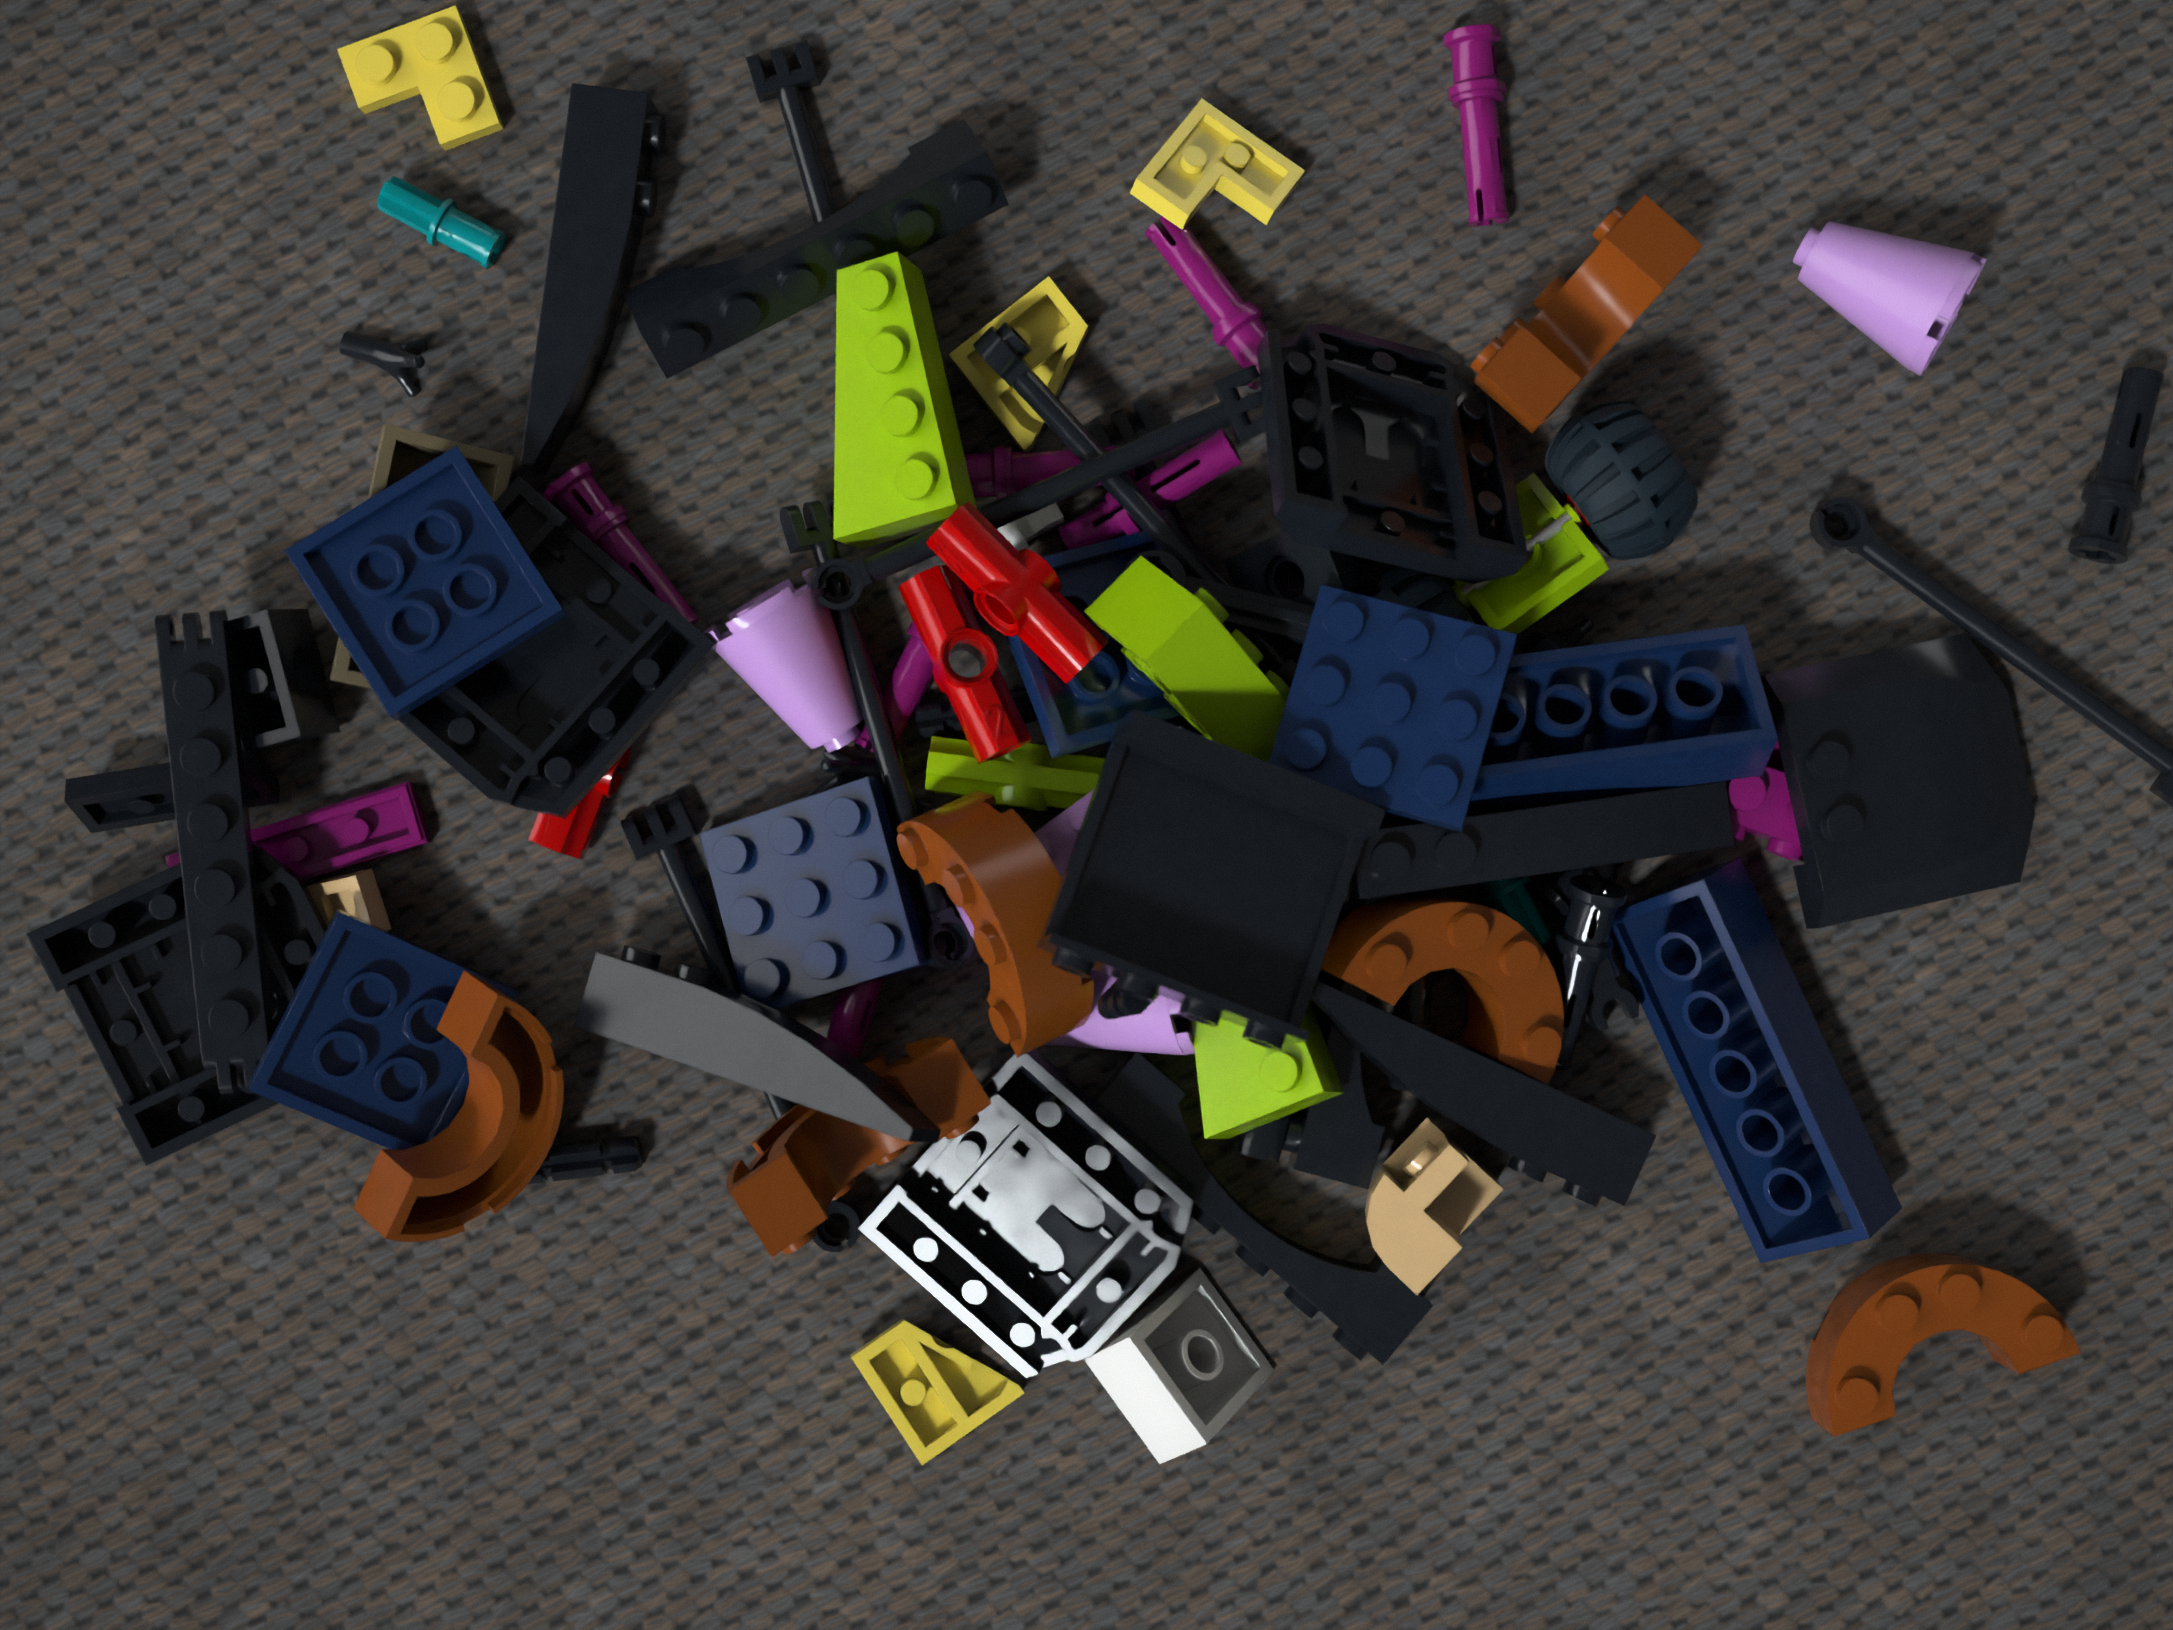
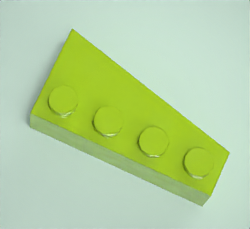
[833,251,977,550]
[1084,555,1290,762]
[1191,1001,1344,1139]

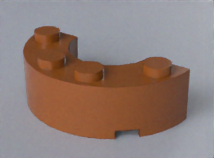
[1469,194,1703,434]
[896,791,1094,1058]
[1321,890,1564,1085]
[353,970,564,1242]
[726,1036,992,1257]
[1806,1253,2081,1437]

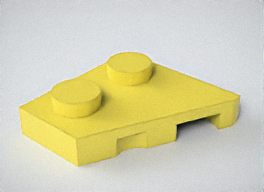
[949,276,1088,452]
[850,1319,1024,1465]

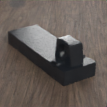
[64,741,280,833]

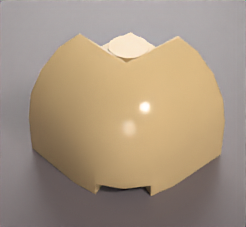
[1365,1118,1503,1295]

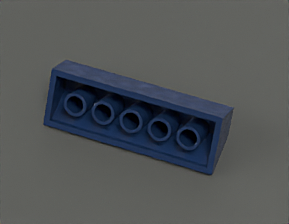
[1380,625,1778,827]
[1609,857,1902,1263]

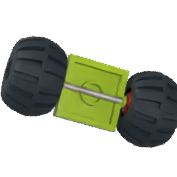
[1359,401,1698,635]

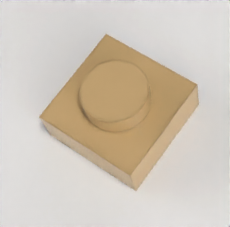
[307,868,392,931]

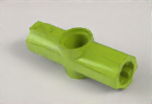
[925,736,1106,811]

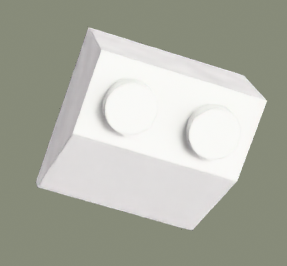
[1084,1268,1275,1464]

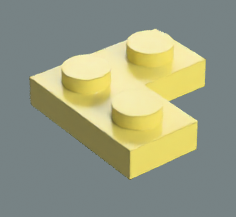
[337,5,504,151]
[1130,99,1305,230]

